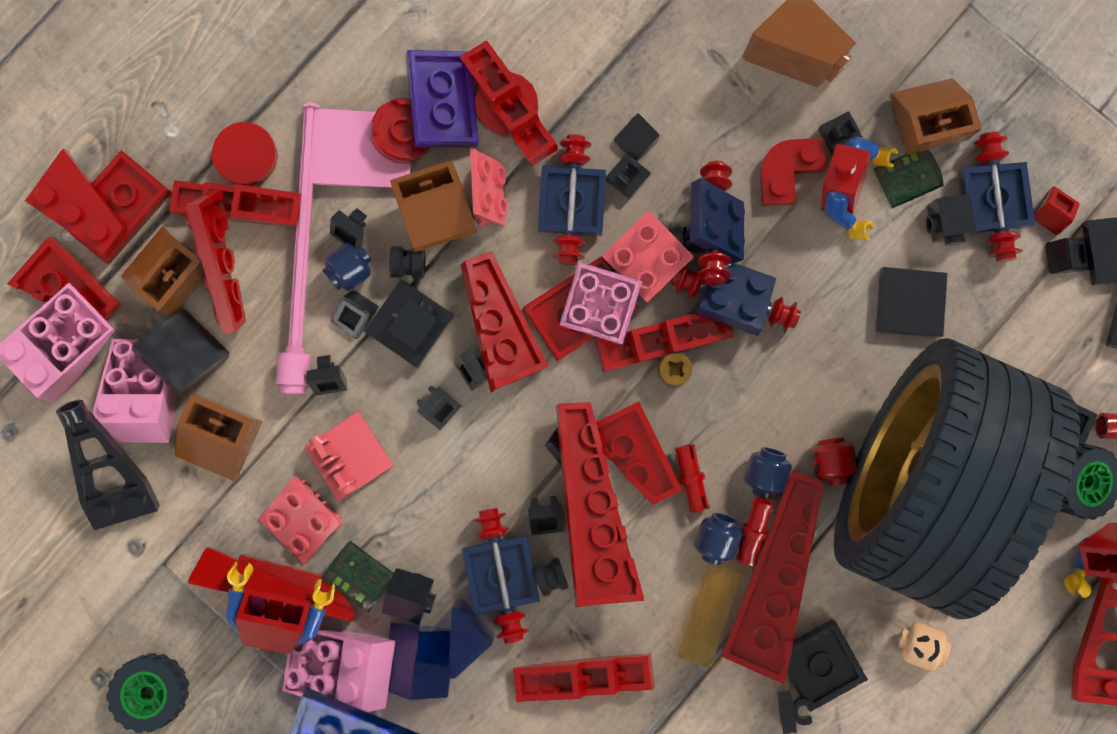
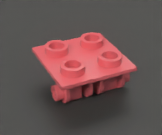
[470,148,508,226]
[602,210,694,303]
[304,411,394,502]
[258,476,344,564]

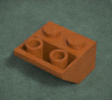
[890,78,982,155]
[390,160,477,253]
[121,226,205,317]
[175,394,263,481]

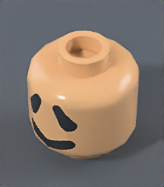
[897,622,952,672]

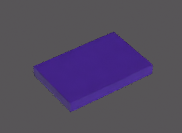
[406,50,479,147]

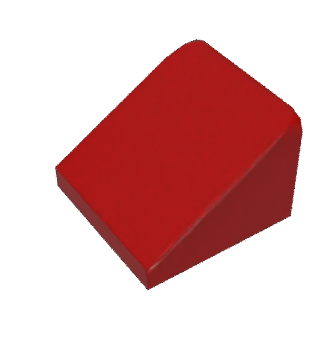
[1034,186,1080,235]

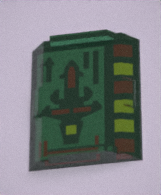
[873,150,944,209]
[321,541,394,613]

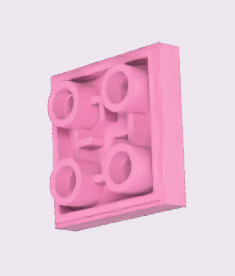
[560,262,642,344]

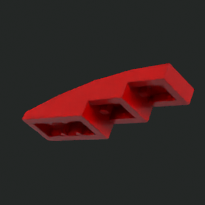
[460,40,559,167]
[169,180,302,227]
[595,313,734,372]
[513,653,655,702]

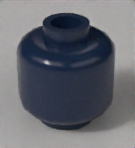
[322,243,372,291]
[744,447,792,499]
[695,513,743,565]

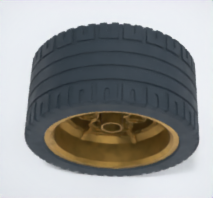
[833,338,1080,620]

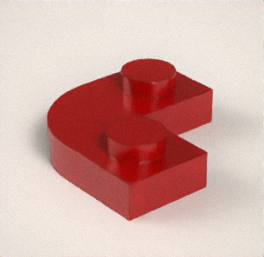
[760,138,826,206]

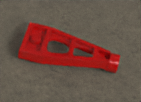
[1071,577,1117,706]

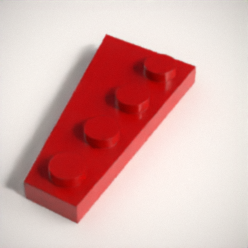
[185,189,246,334]
[461,251,549,393]

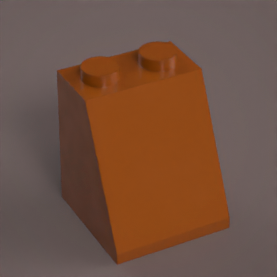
[742,0,856,88]

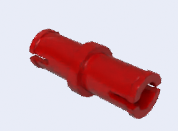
[674,444,710,513]
[736,497,774,566]

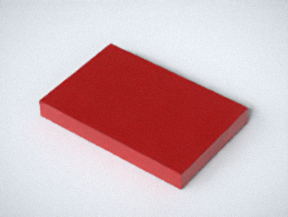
[63,150,172,265]
[522,255,639,362]

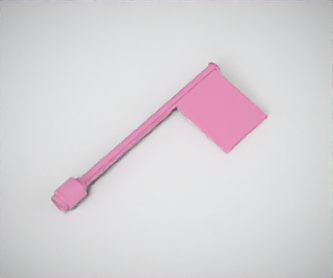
[276,102,411,395]

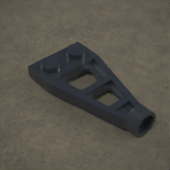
[56,399,160,530]

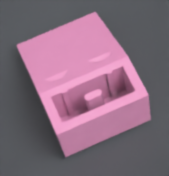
[0,283,115,403]
[92,339,176,443]
[282,628,395,713]

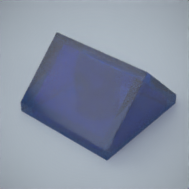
[448,599,495,679]
[388,622,457,700]

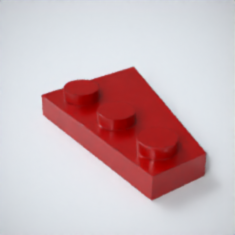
[25,148,127,257]
[7,237,122,321]
[596,401,683,505]

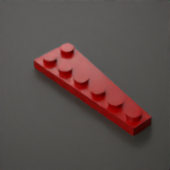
[556,402,644,607]
[721,470,824,684]

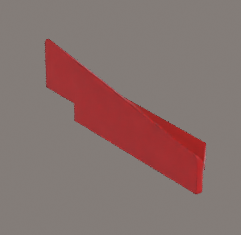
[188,547,357,621]

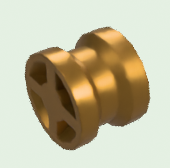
[657,353,692,387]

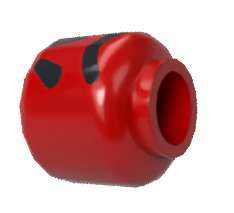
[811,437,857,486]

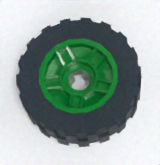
[1060,443,1117,520]
[106,653,189,733]

